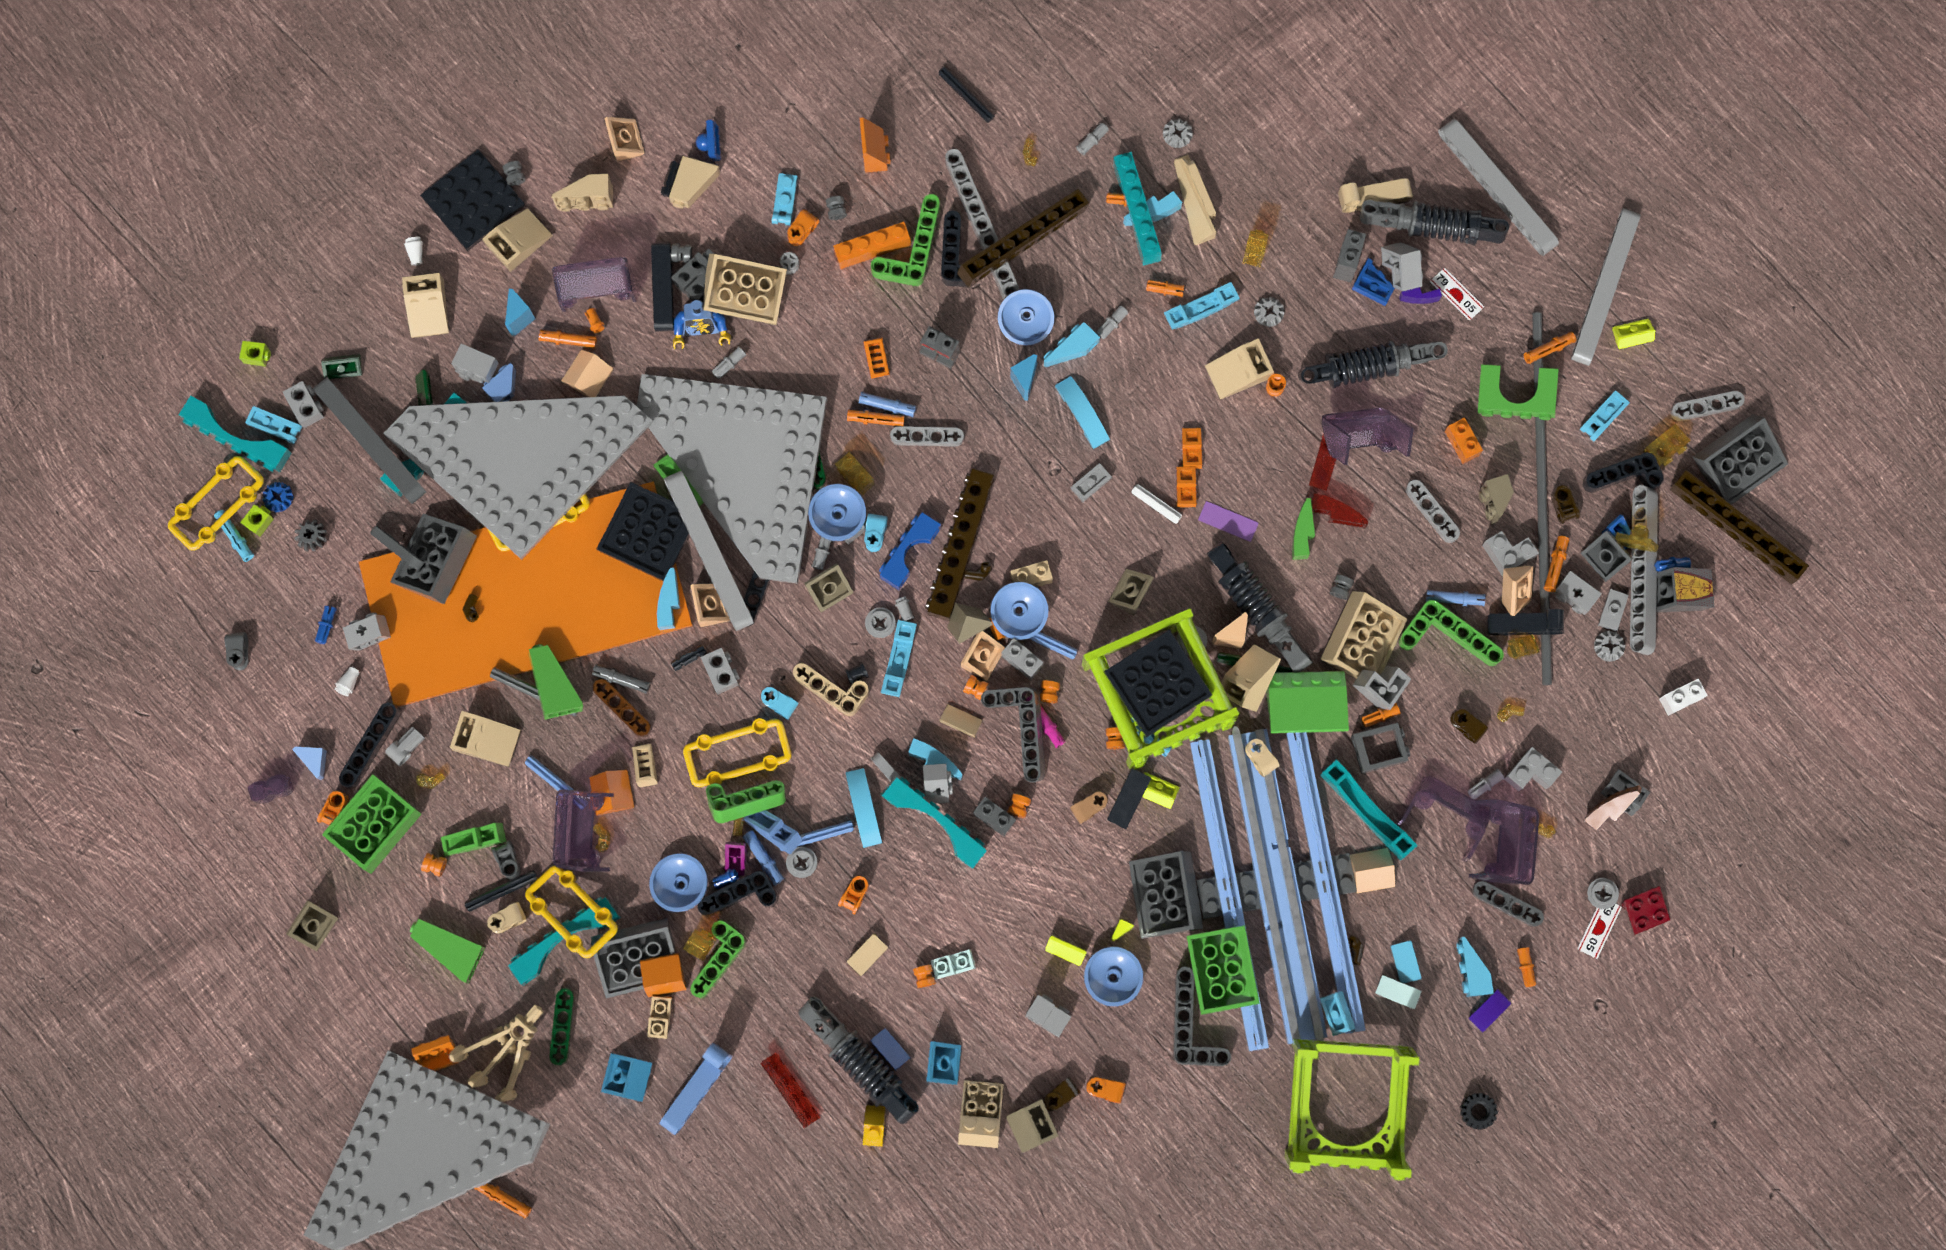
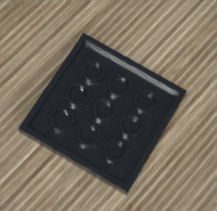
[420,150,526,252]
[596,482,690,582]
[1103,630,1212,738]

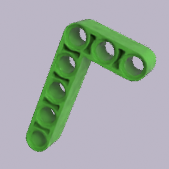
[871,194,940,286]
[1399,600,1504,666]

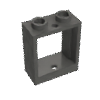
[1333,229,1366,283]
[1351,723,1410,774]

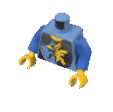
[673,300,731,349]

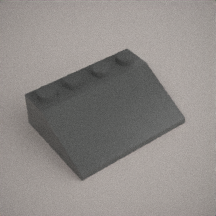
[1693,414,1788,505]
[390,514,477,604]
[1129,851,1203,939]
[591,918,676,998]

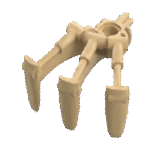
[449,1004,544,1102]

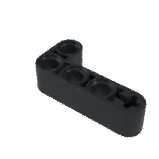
[941,210,973,287]
[1582,452,1664,493]
[1488,609,1564,636]
[697,871,778,917]

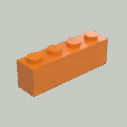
[833,222,911,269]

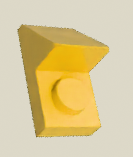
[863,1105,886,1147]

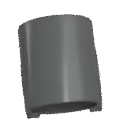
[224,632,249,671]
[491,840,521,880]

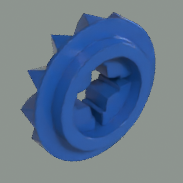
[262,482,293,512]

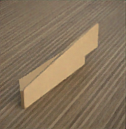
[1174,155,1216,245]

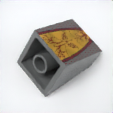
[1656,567,1714,613]

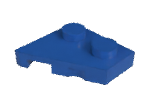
[1352,258,1395,306]

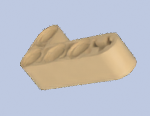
[1338,178,1413,213]
[793,663,869,716]

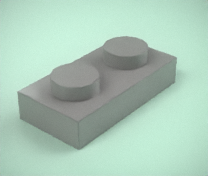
[1071,463,1112,503]

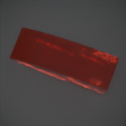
[1308,431,1342,491]
[1311,493,1368,528]

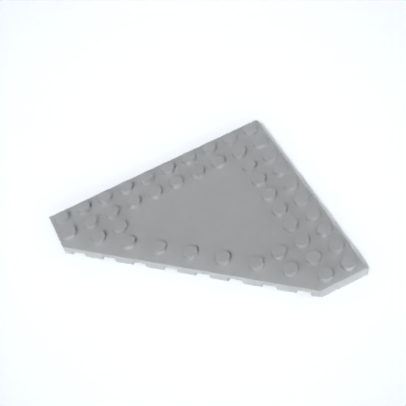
[637,374,827,584]
[383,396,653,560]
[304,1051,550,1250]

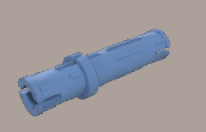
[859,392,916,417]
[1426,590,1485,606]
[743,830,784,886]

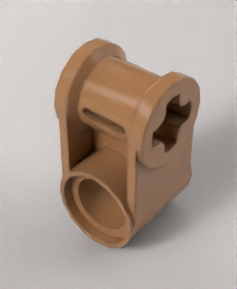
[1070,792,1107,824]

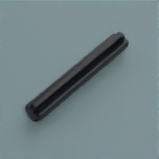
[938,66,994,123]
[464,870,538,912]

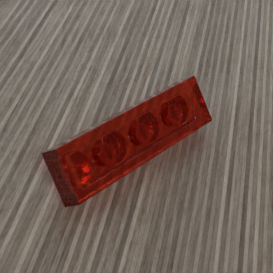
[760,1052,821,1129]

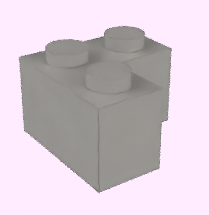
[1381,242,1423,291]
[451,344,498,383]
[1482,531,1539,577]
[1353,666,1411,710]
[1504,747,1562,791]
[1025,994,1071,1038]

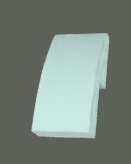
[931,950,976,979]
[1375,975,1422,1009]

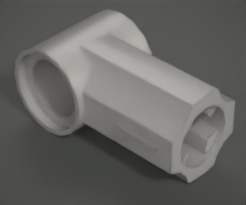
[385,726,425,766]

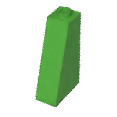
[529,644,583,720]
[410,919,485,984]

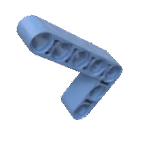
[659,1043,733,1135]

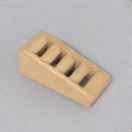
[632,744,658,787]

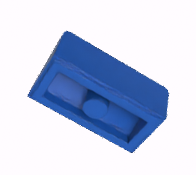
[870,1028,911,1071]

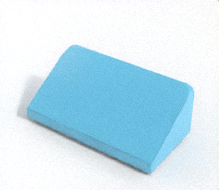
[1391,941,1421,983]
[1320,991,1355,1036]

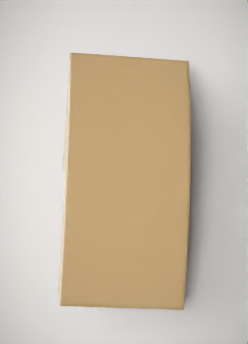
[647,996,672,1039]

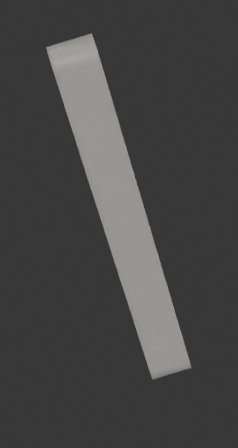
[1438,119,1559,256]
[945,149,1019,300]
[1571,208,1641,366]
[664,471,754,631]
[1630,485,1658,655]

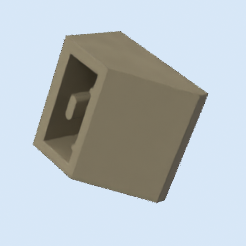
[1478,474,1514,525]
[1006,1100,1058,1153]

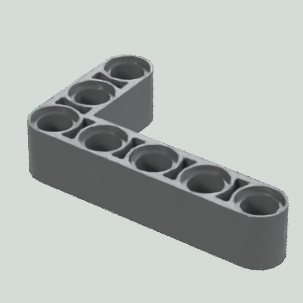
[981,687,1045,782]
[1173,967,1231,1067]

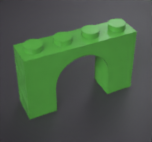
[1478,365,1558,420]

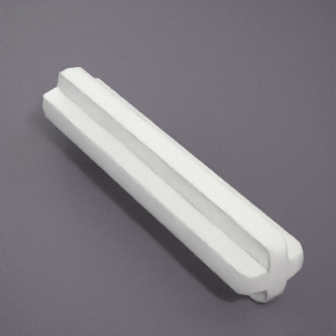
[1131,484,1182,524]

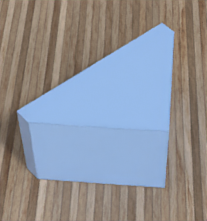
[292,747,327,780]

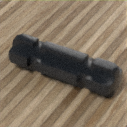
[661,161,680,197]
[671,645,707,671]

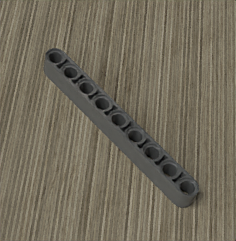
[312,377,426,504]

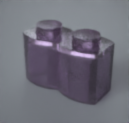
[248,774,294,804]

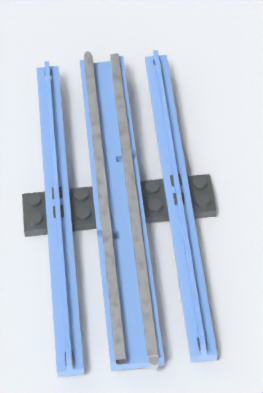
[1190,726,1366,1051]

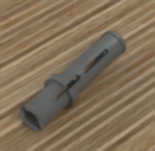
[592,663,651,694]

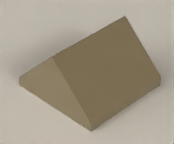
[804,563,854,612]
[1108,569,1153,616]
[947,603,993,644]
[286,900,338,951]

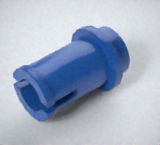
[713,869,739,889]

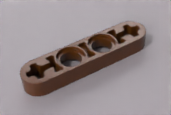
[593,679,651,737]

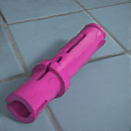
[1026,695,1066,748]

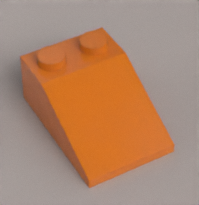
[860,117,890,173]

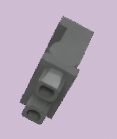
[671,249,714,303]
[919,326,960,369]

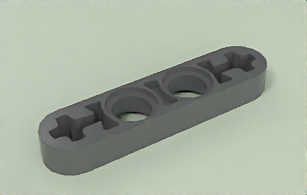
[370,525,424,571]
[1472,881,1544,927]

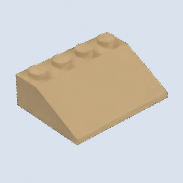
[703,254,787,325]
[1321,591,1407,679]

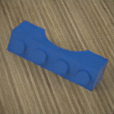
[879,512,941,591]

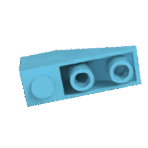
[1044,322,1100,367]
[1456,937,1493,997]

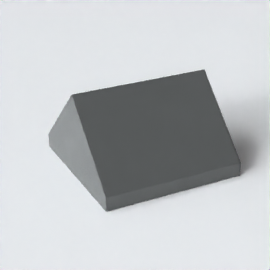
[1581,530,1633,582]

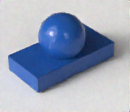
[696,120,721,162]

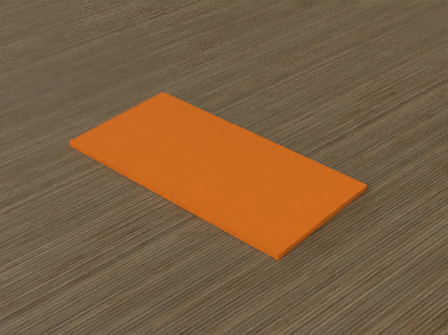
[359,481,692,707]

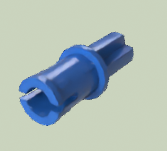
[1654,557,1691,571]
[315,606,337,644]

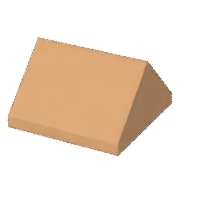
[605,117,644,162]
[561,350,613,398]
[1502,566,1533,616]
[691,584,730,627]
[1212,612,1248,649]
[961,631,1005,681]
[1350,848,1395,893]

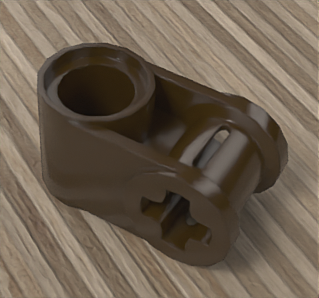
[1551,485,1580,524]
[1450,709,1489,744]
[1043,1076,1081,1111]

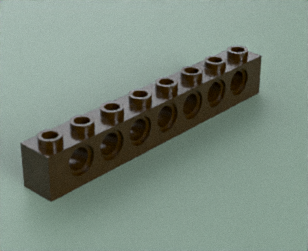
[957,188,1089,288]
[925,468,994,621]
[1669,470,1809,585]

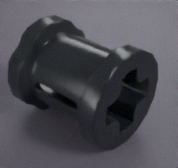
[844,662,869,685]

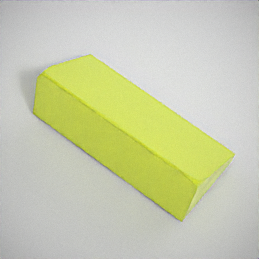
[1612,318,1655,349]
[1143,772,1180,809]
[1111,919,1134,941]
[1045,936,1086,966]

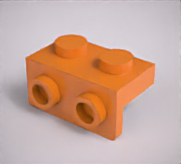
[411,1035,459,1071]

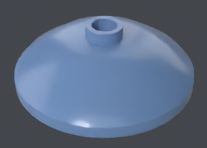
[998,289,1054,345]
[808,484,866,541]
[990,582,1048,640]
[649,854,708,912]
[1084,947,1143,1006]

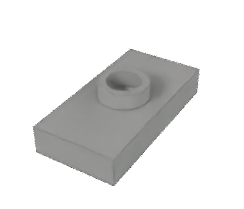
[1598,589,1629,632]

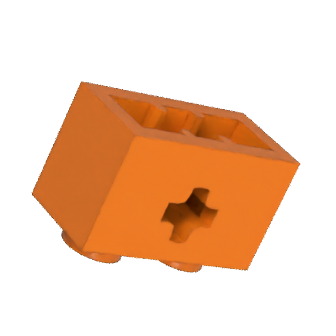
[1445,418,1483,464]

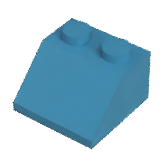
[601,1053,652,1102]

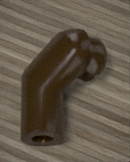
[965,562,992,581]
[462,594,479,622]
[1348,935,1364,965]

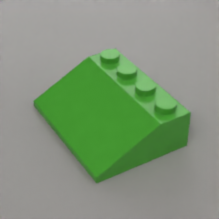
[1266,671,1349,733]
[322,775,421,874]
[1187,925,1260,1015]

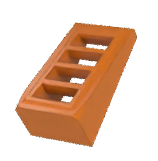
[863,338,890,379]

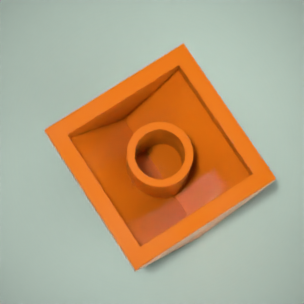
[589,770,635,816]
[640,953,687,997]

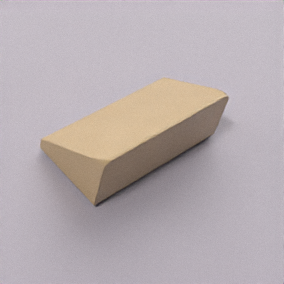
[940,704,983,738]
[847,934,888,976]

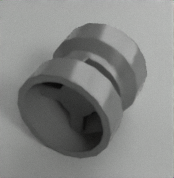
[503,161,526,186]
[825,196,847,220]
[671,243,692,263]
[1330,575,1354,600]

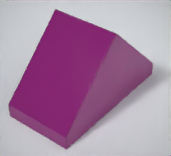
[725,842,747,876]

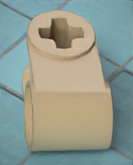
[1245,739,1280,777]
[487,902,527,934]

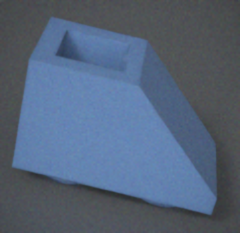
[482,363,516,402]

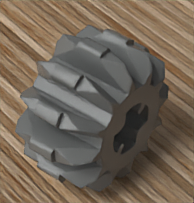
[294,519,327,552]

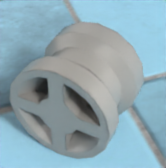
[780,252,799,274]

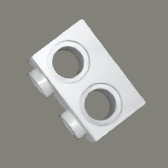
[1659,679,1708,716]

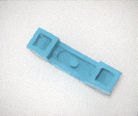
[1164,282,1240,330]
[1055,376,1110,449]
[881,620,917,697]
[846,768,882,848]

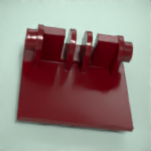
[1621,886,1670,935]

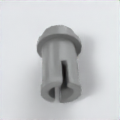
[895,596,914,621]

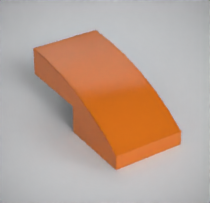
[1182,428,1202,469]
[1176,466,1197,507]

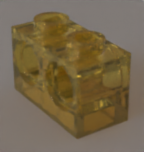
[1242,230,1268,267]
[1643,424,1690,467]
[835,452,875,496]
[683,928,715,962]

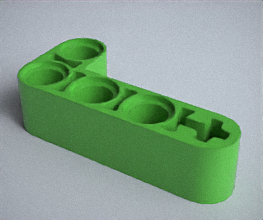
[706,780,786,823]
[690,921,746,998]

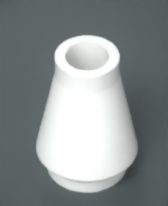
[404,237,423,265]
[335,667,360,697]

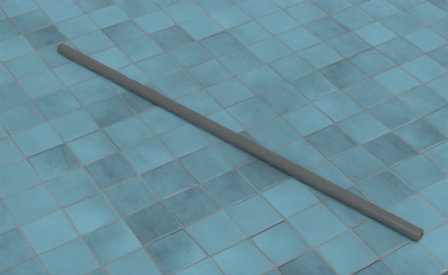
[1532,312,1552,685]

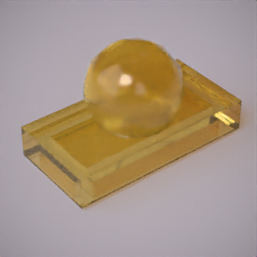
[1615,525,1659,553]
[1507,635,1540,660]

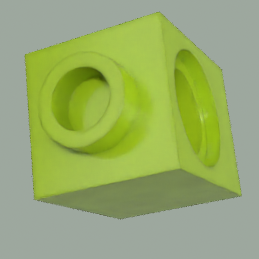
[239,341,271,367]
[240,504,274,537]

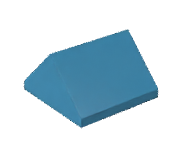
[505,289,535,336]
[1010,354,1037,401]
[927,1041,961,1085]

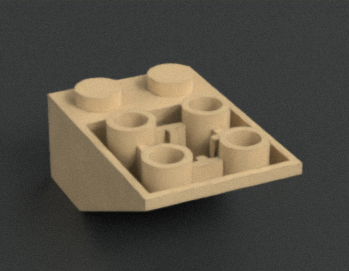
[552,174,613,211]
[482,209,553,272]
[402,273,449,338]
[1205,338,1274,400]
[1221,644,1281,712]
[450,711,521,767]
[958,1080,1003,1148]

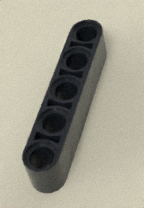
[651,242,674,332]
[339,702,401,788]

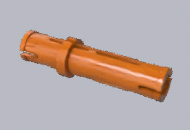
[539,329,597,349]
[1523,332,1576,364]
[847,409,905,426]
[1544,536,1570,592]
[474,1183,532,1219]

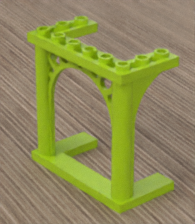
[1082,609,1239,770]
[1284,1039,1420,1180]

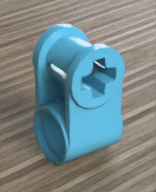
[864,513,888,552]
[761,687,799,720]

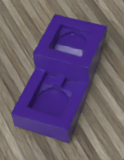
[1399,287,1442,304]
[1468,989,1512,1033]

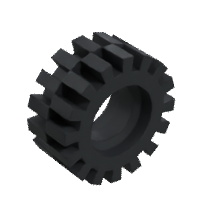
[1460,1093,1498,1130]

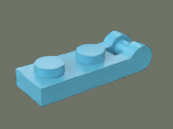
[772,173,798,226]
[1580,390,1630,442]
[245,406,302,444]

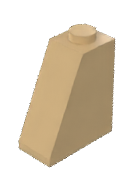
[669,156,720,208]

